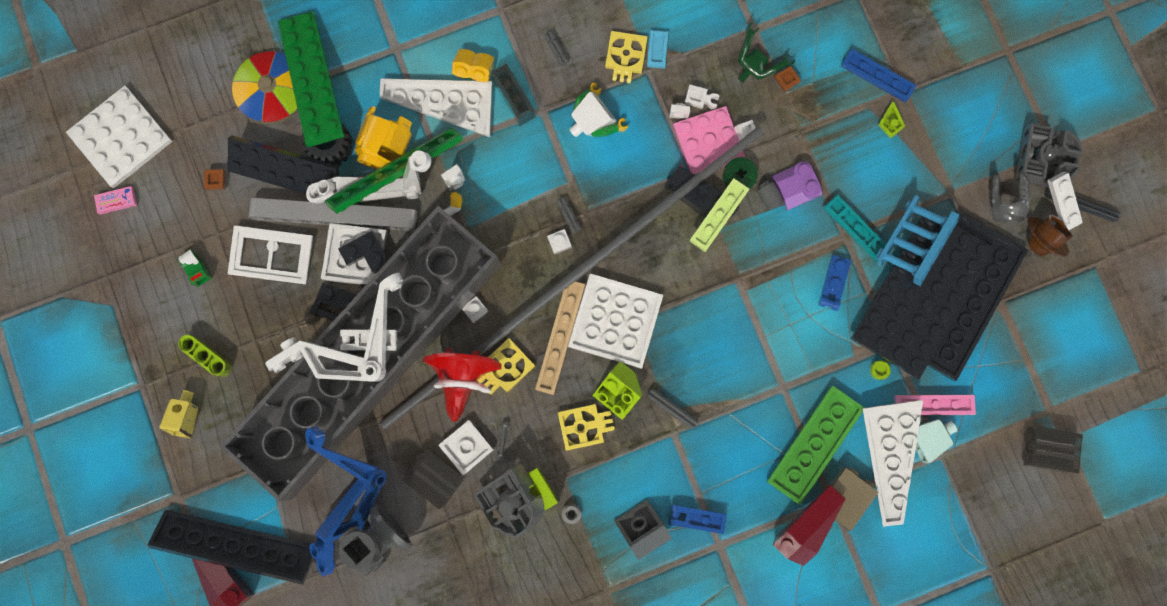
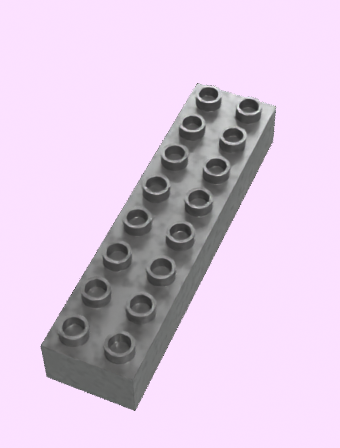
[220,206,501,501]

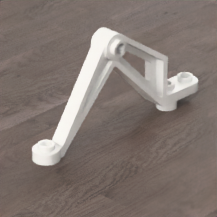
[306,151,431,204]
[265,273,403,382]

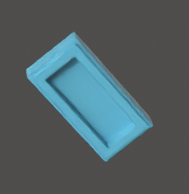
[647,30,669,69]

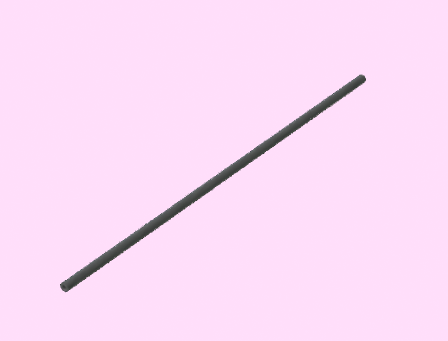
[380,127,764,430]

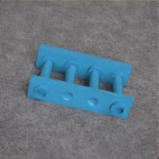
[876,195,959,286]

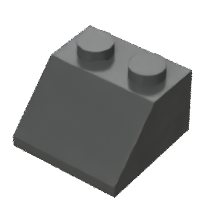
[614,500,672,560]

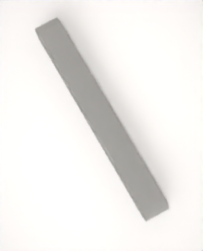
[248,198,417,231]

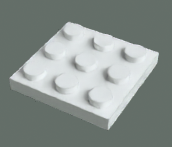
[321,223,387,285]

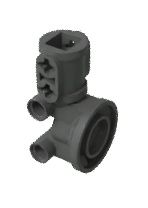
[338,504,413,576]

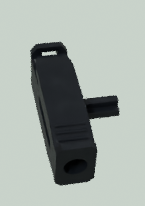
[664,165,739,218]

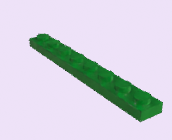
[325,128,463,214]

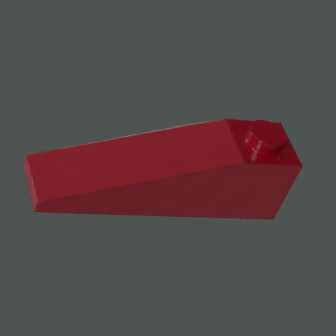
[773,484,846,566]

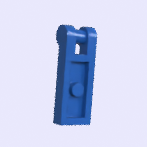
[818,255,851,311]
[669,505,727,534]

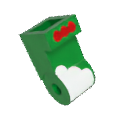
[177,249,213,287]

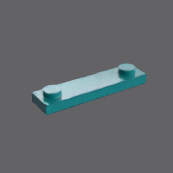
[823,194,887,263]

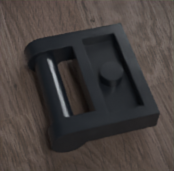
[310,282,357,321]

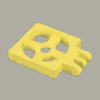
[605,31,648,84]
[478,338,535,395]
[558,404,615,451]

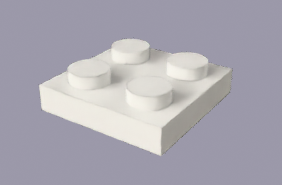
[439,420,494,476]

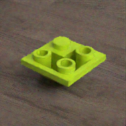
[592,361,642,420]

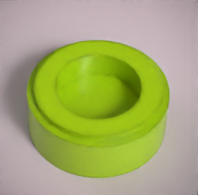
[870,360,891,380]

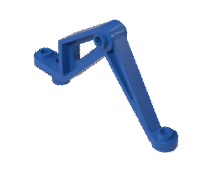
[305,426,387,576]

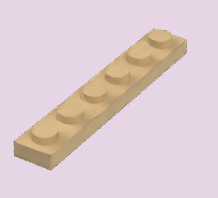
[535,281,585,395]

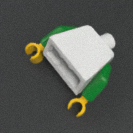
[569,83,628,138]

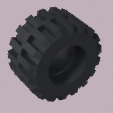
[301,122,354,166]

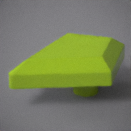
[878,102,905,139]

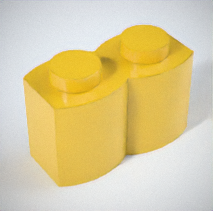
[452,49,494,82]

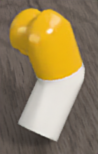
[444,192,463,216]

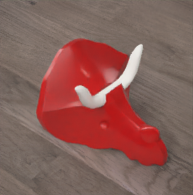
[423,348,502,422]

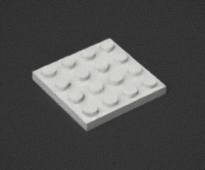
[66,86,173,188]
[568,274,663,369]

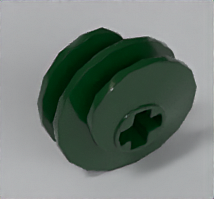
[722,157,758,190]

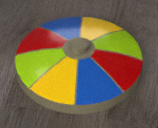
[232,51,298,124]

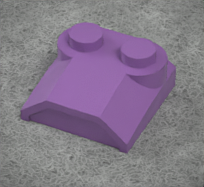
[771,161,822,211]

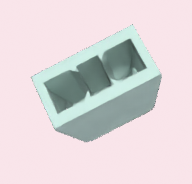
[916,419,957,463]

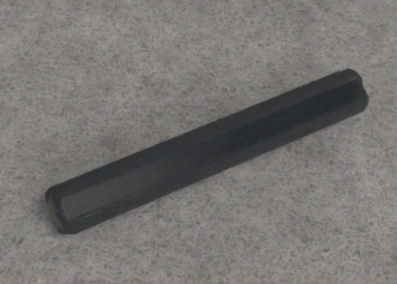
[1045,188,1120,222]

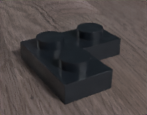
[338,231,388,274]

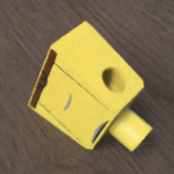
[159,390,198,439]

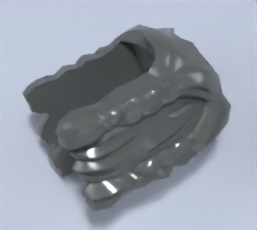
[991,173,1031,223]

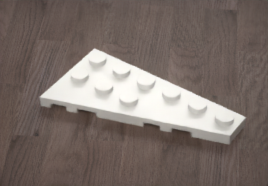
[380,79,492,137]
[862,400,923,527]

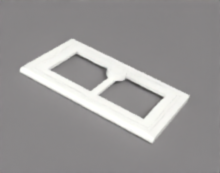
[228,226,313,284]

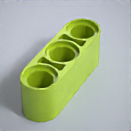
[178,335,232,377]

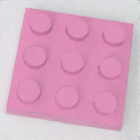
[673,106,745,175]

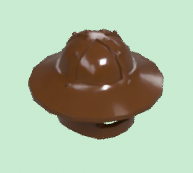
[1027,215,1073,257]

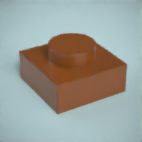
[774,66,801,93]
[204,169,226,190]

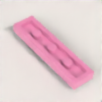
[894,395,976,415]

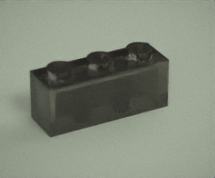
[490,63,536,127]

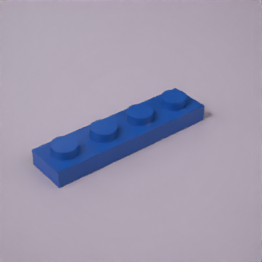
[841,49,917,103]

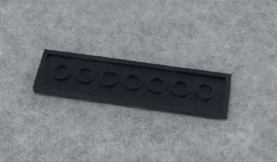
[147,509,314,585]

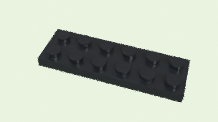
[227,135,339,196]

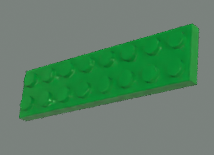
[278,11,345,147]

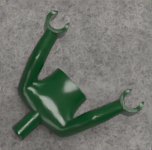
[738,22,795,83]

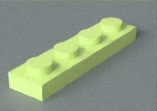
[689,178,749,252]

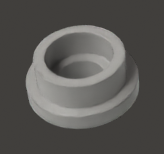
[562,504,581,524]

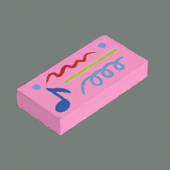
[94,186,137,215]

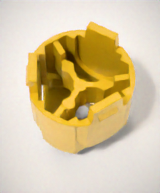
[354,106,412,170]

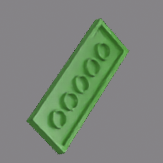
[766,386,864,505]

